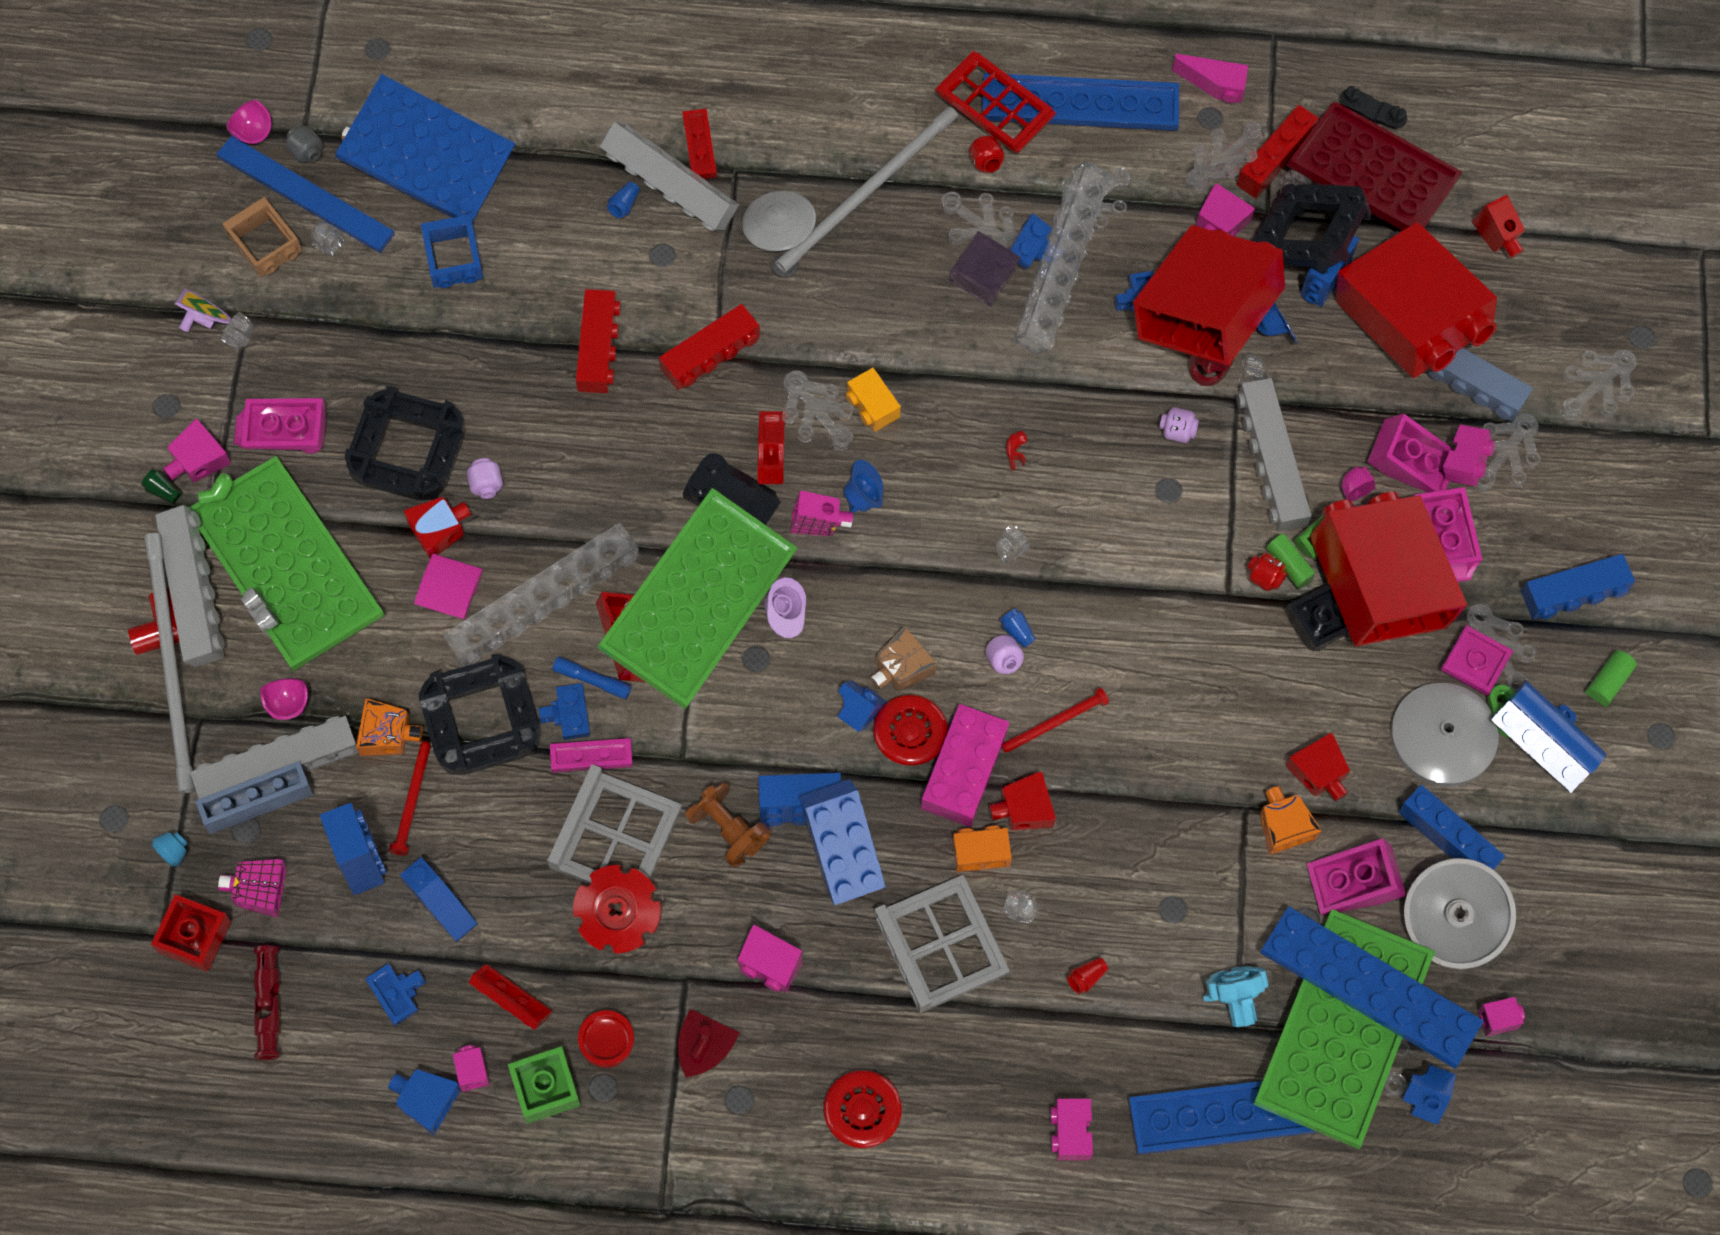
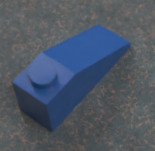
[400,857,478,943]

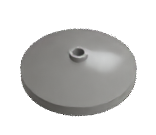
[1390,683,1499,787]
[1404,859,1516,969]

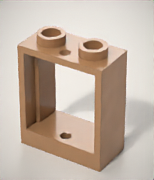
[222,197,302,278]

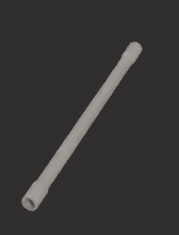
[775,106,958,273]
[144,533,195,794]

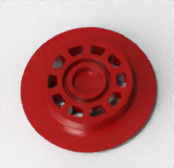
[873,695,948,766]
[824,1070,902,1148]

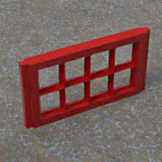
[935,51,1056,153]

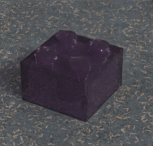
[949,231,1021,307]

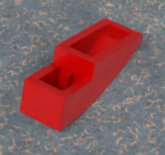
[758,411,785,484]

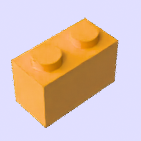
[845,368,901,432]

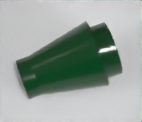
[141,469,182,504]

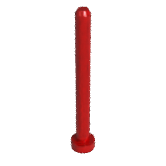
[1002,687,1109,753]
[389,741,431,856]

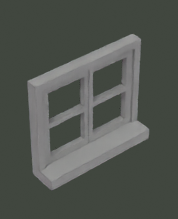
[547,764,682,884]
[874,874,1010,1014]

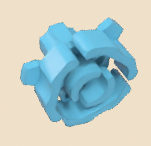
[1203,966,1269,1027]

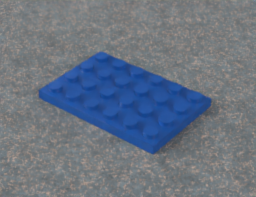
[335,74,515,223]

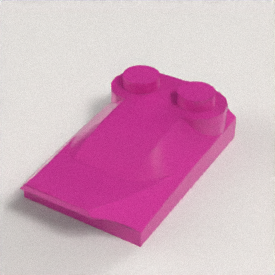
[234,398,326,454]
[1414,487,1483,582]

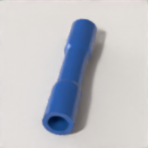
[552,656,632,700]

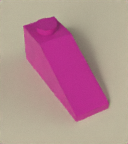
[1172,54,1248,103]

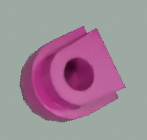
[1341,466,1375,501]

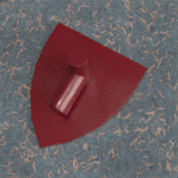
[678,1009,740,1078]

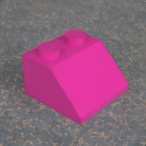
[738,925,802,993]

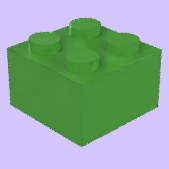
[508,1046,581,1124]

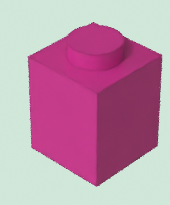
[1478,997,1525,1037]
[453,1045,490,1092]

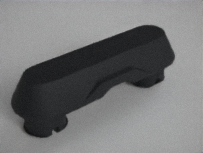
[1341,86,1408,129]

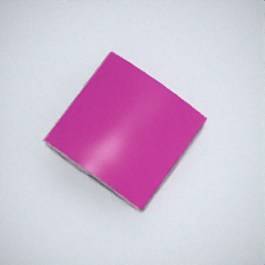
[414,554,483,619]

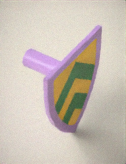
[175,288,235,332]

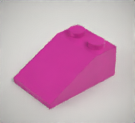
[1368,413,1455,493]
[1307,838,1406,915]

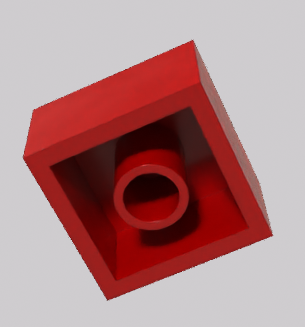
[151,894,231,972]

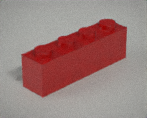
[1236,105,1319,199]
[576,289,621,394]
[659,304,760,391]

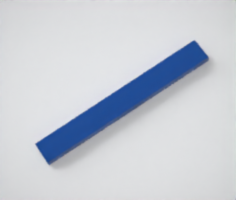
[217,136,395,253]

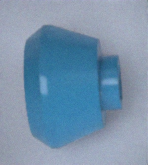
[151,832,188,867]

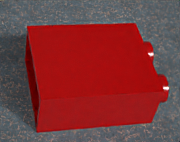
[1336,222,1497,379]
[1133,225,1285,366]
[1310,491,1467,647]

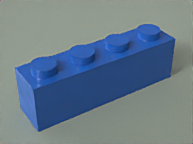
[1521,554,1635,619]
[1398,784,1505,870]

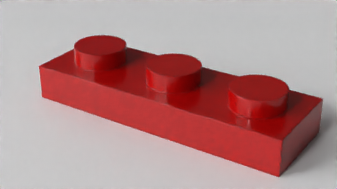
[682,108,717,179]
[468,964,552,1030]

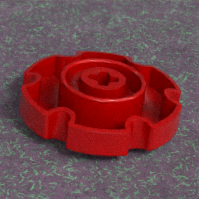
[573,865,662,953]

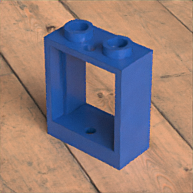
[421,215,483,288]

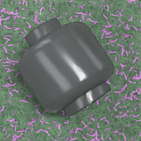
[286,126,323,163]

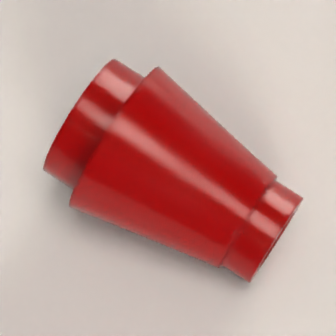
[1067,957,1108,994]

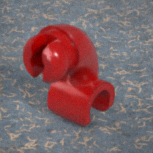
[1006,431,1027,470]

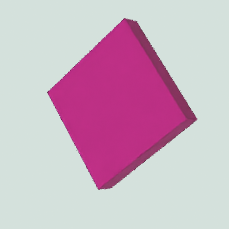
[1441,625,1513,696]

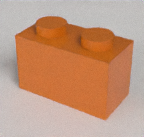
[952,826,1012,873]

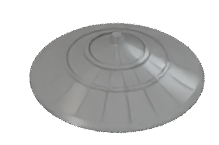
[742,190,816,251]

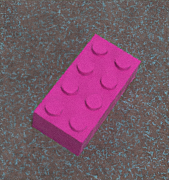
[921,704,1010,827]

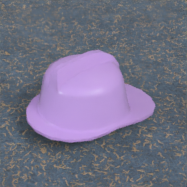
[764,578,806,638]

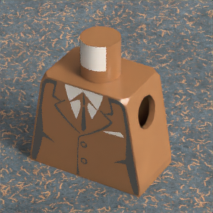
[870,627,937,691]

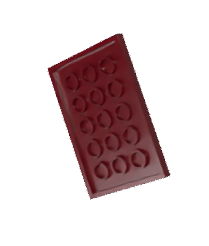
[1288,101,1462,230]

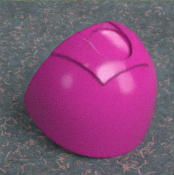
[226,100,271,144]
[260,678,308,720]

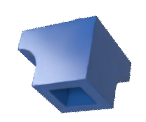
[838,680,887,732]
[1402,1065,1456,1125]

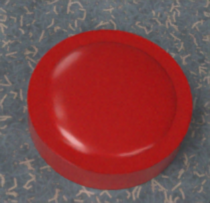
[578,1010,634,1068]

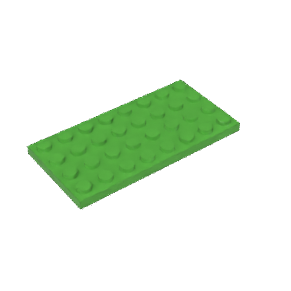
[188,456,384,671]
[597,488,798,709]
[1253,909,1435,1150]

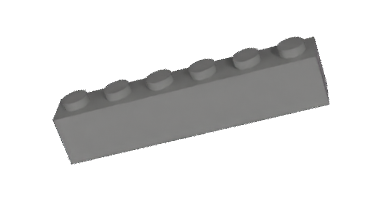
[600,122,740,231]
[1236,378,1311,532]
[155,505,225,667]
[190,716,359,799]

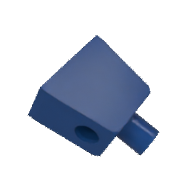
[388,1069,461,1136]

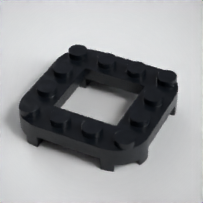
[1253,184,1371,274]
[345,386,465,500]
[419,654,540,775]

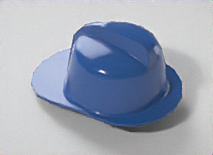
[1257,302,1297,344]
[844,460,883,513]

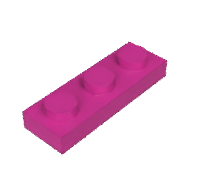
[550,738,633,773]

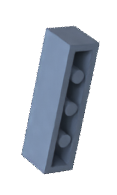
[1425,348,1533,422]
[195,761,313,834]

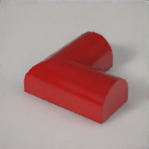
[128,588,180,655]

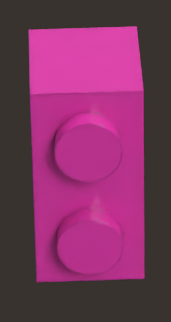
[1443,424,1495,487]
[1050,1099,1093,1160]

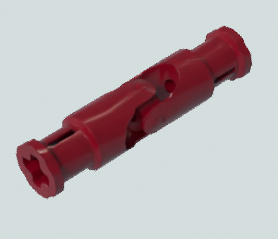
[254,945,280,1060]

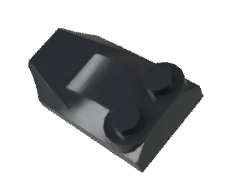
[683,453,781,525]
[1286,584,1349,651]

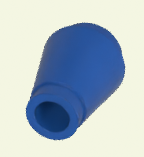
[607,182,640,218]
[999,608,1036,648]

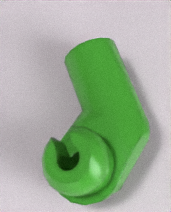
[198,473,233,504]

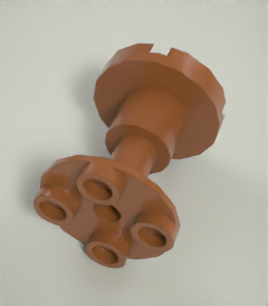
[685,782,772,868]

